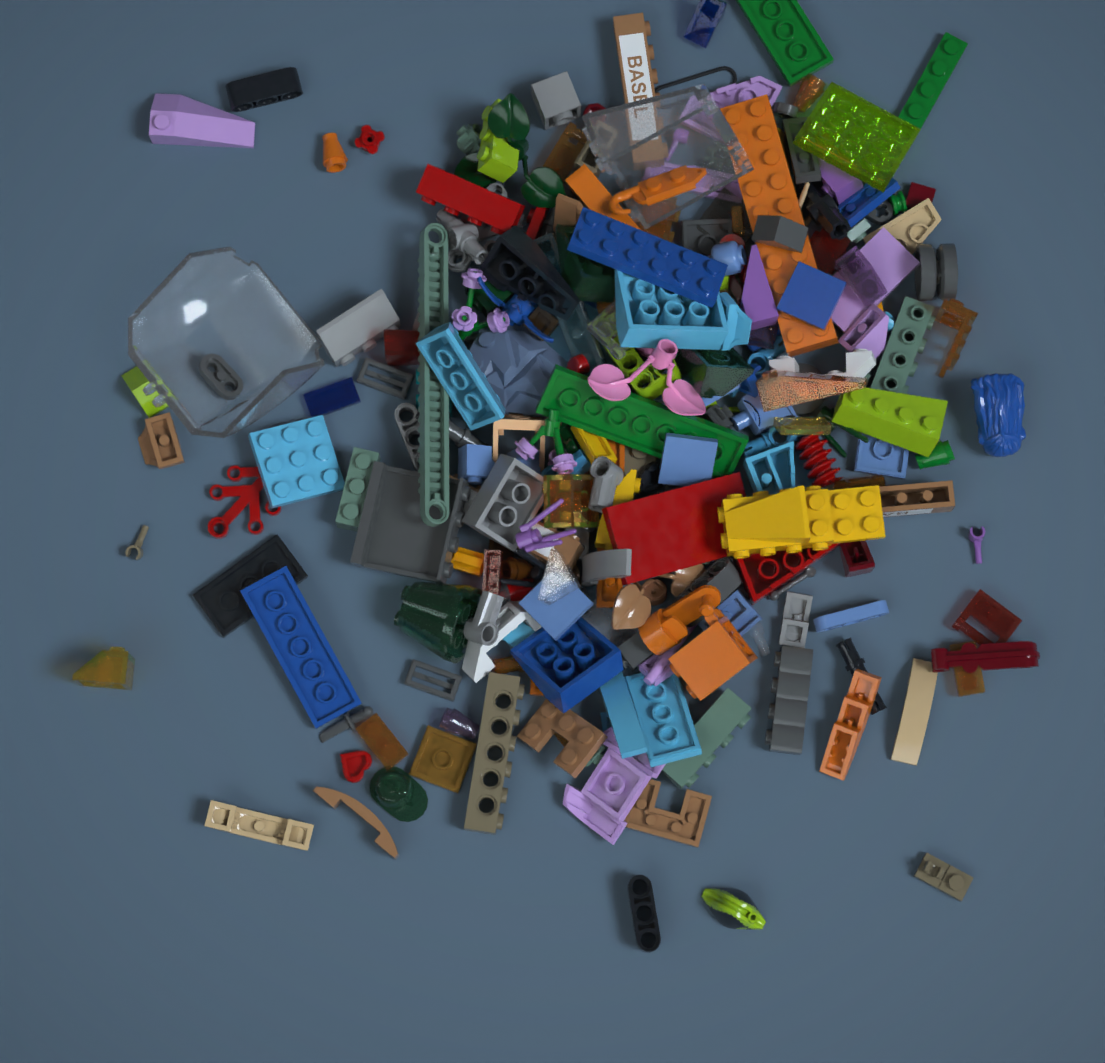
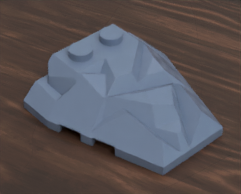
[469,322,568,418]

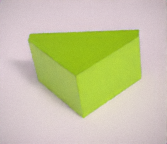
[122,362,171,418]

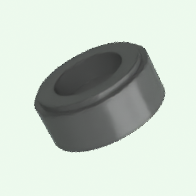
[772,102,799,119]

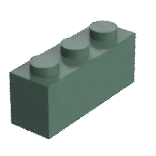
[335,447,381,532]

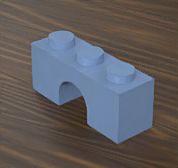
[458,444,540,485]

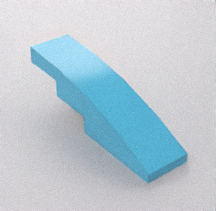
[599,672,648,759]

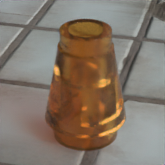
[792,74,826,113]

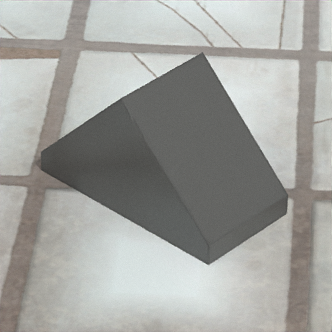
[752,215,809,253]

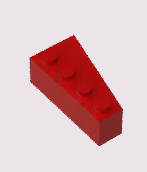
[733,543,841,606]

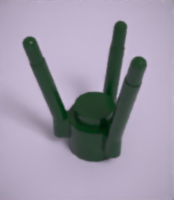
[814,406,869,458]

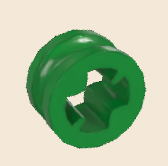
[888,190,907,216]

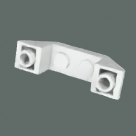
[769,349,876,396]
[462,601,541,683]

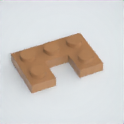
[517,699,608,779]
[624,779,712,848]

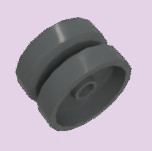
[914,243,958,301]

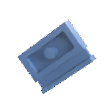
[698,589,763,636]

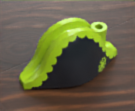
[701,888,766,930]

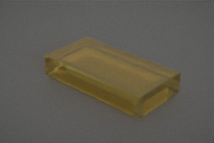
[773,417,831,435]

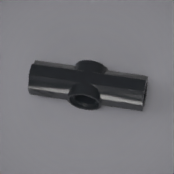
[796,182,851,240]

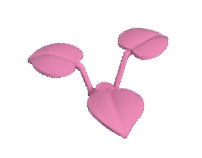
[587,339,706,416]

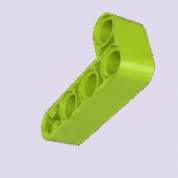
[592,314,681,400]

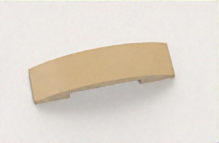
[891,658,938,766]
[204,800,314,851]

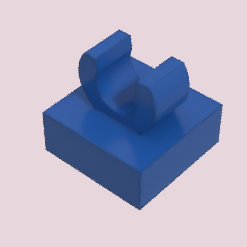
[731,363,766,398]

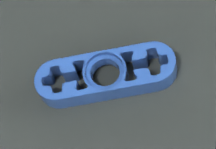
[813,600,889,633]

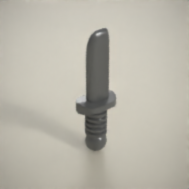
[319,706,373,743]

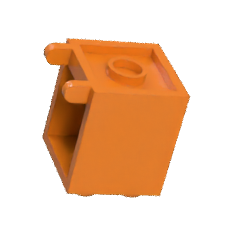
[668,608,758,701]

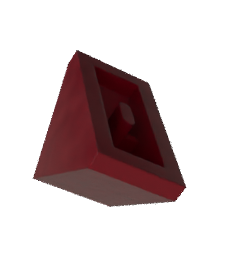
[839,540,875,578]

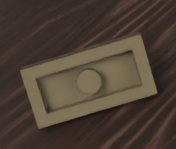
[914,853,974,902]

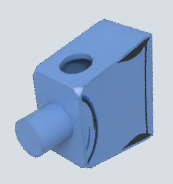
[731,375,798,436]

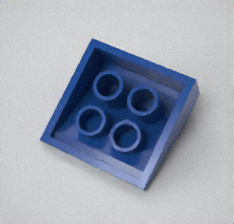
[510,617,624,714]

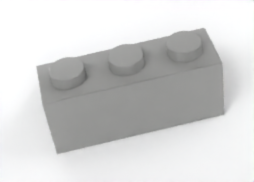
[316,288,401,367]
[462,454,554,552]

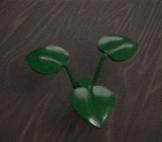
[454,93,567,208]

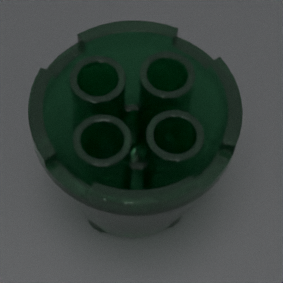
[394,581,482,664]

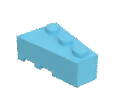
[743,441,795,495]

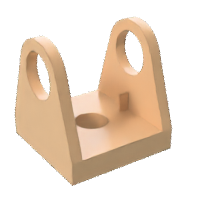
[492,413,546,472]

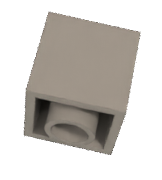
[531,71,581,130]

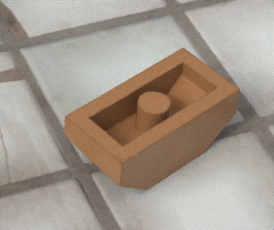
[138,412,185,469]

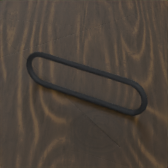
[655,66,737,110]

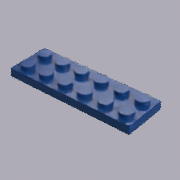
[567,207,728,308]
[240,566,362,729]

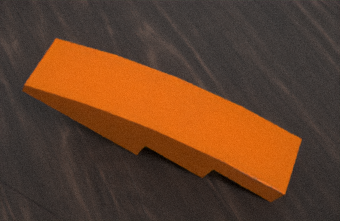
[819,669,882,781]

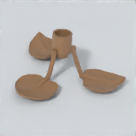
[611,564,705,630]

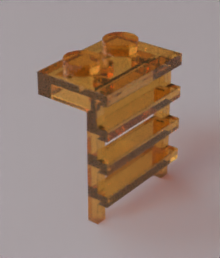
[935,299,978,378]

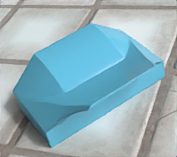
[720,292,752,351]

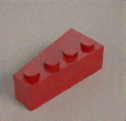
[416,164,525,235]

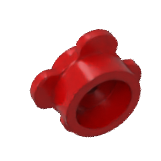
[355,125,385,154]

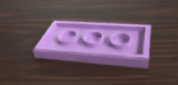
[832,227,920,333]

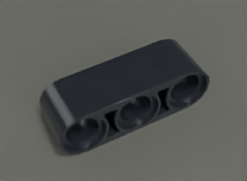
[225,67,303,112]
[628,875,661,953]

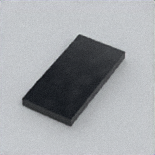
[193,534,308,638]

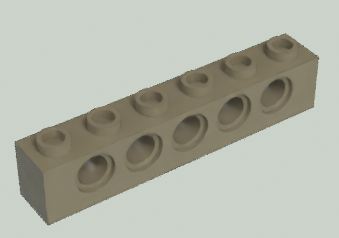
[464,672,525,835]

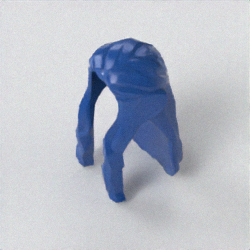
[970,373,1026,457]

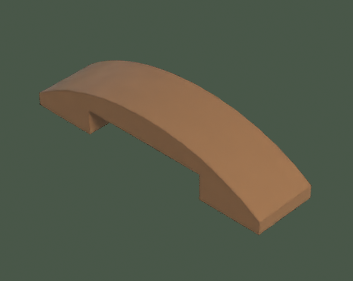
[313,786,399,860]

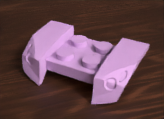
[563,727,666,845]

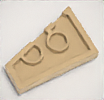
[862,198,942,254]

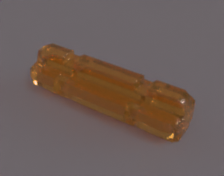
[834,475,885,490]

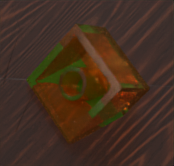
[542,474,599,528]

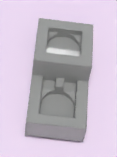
[779,591,813,648]

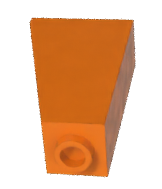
[565,164,641,230]

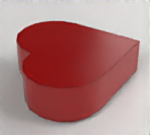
[340,751,372,783]

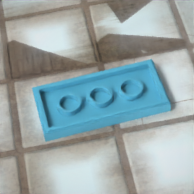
[624,673,702,767]

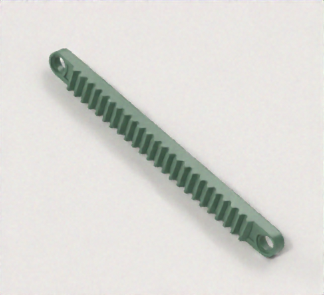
[417,223,449,527]

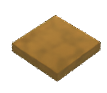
[409,725,477,794]

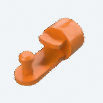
[638,585,721,655]

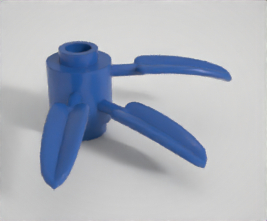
[477,277,554,343]

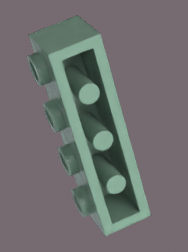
[870,296,936,394]
[661,688,752,789]

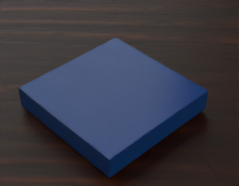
[777,261,847,331]

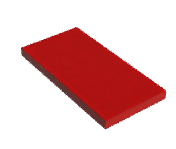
[602,472,746,585]

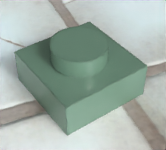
[842,218,871,244]

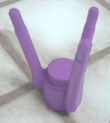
[515,498,577,553]

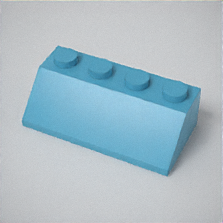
[416,322,506,431]

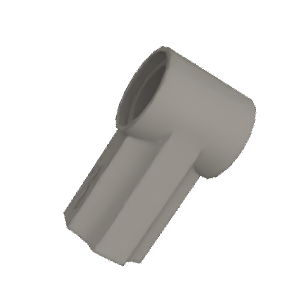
[588,456,624,513]
[463,591,504,646]

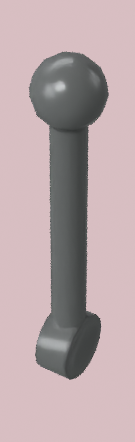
[769,567,816,601]

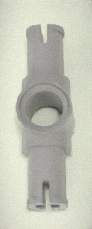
[436,208,488,264]

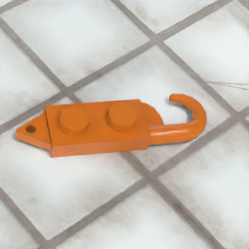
[609,165,707,215]

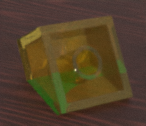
[72,647,135,690]

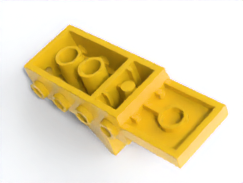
[717,485,886,559]

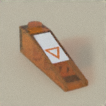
[756,369,868,412]

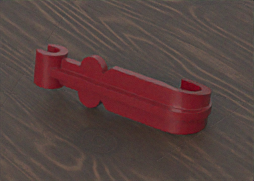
[931,641,1040,674]

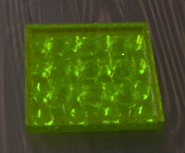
[793,81,921,193]

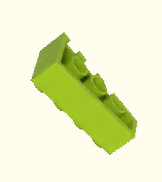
[832,384,948,457]

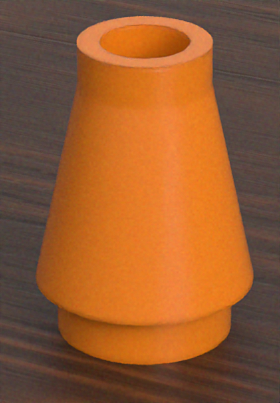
[322,133,348,173]

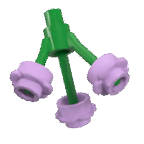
[451,268,510,340]
[515,409,577,475]

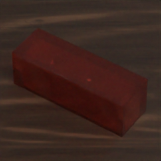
[482,549,503,596]

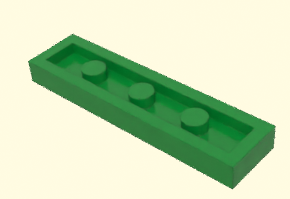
[897,32,968,132]

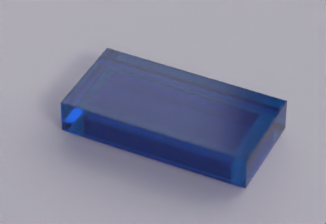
[303,377,361,418]

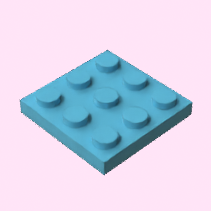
[248,415,345,509]

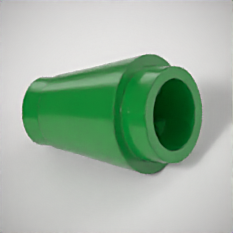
[915,440,955,470]

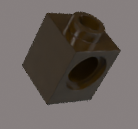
[523,305,563,341]

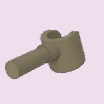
[125,525,149,560]

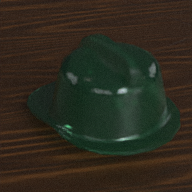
[370,766,428,822]

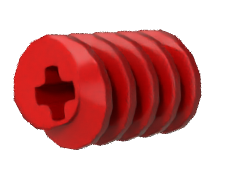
[795,430,843,488]

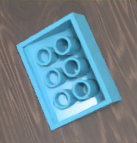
[615,269,729,350]

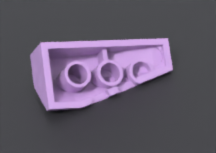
[149,93,255,148]

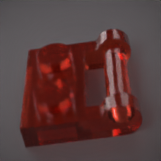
[952,589,1022,645]

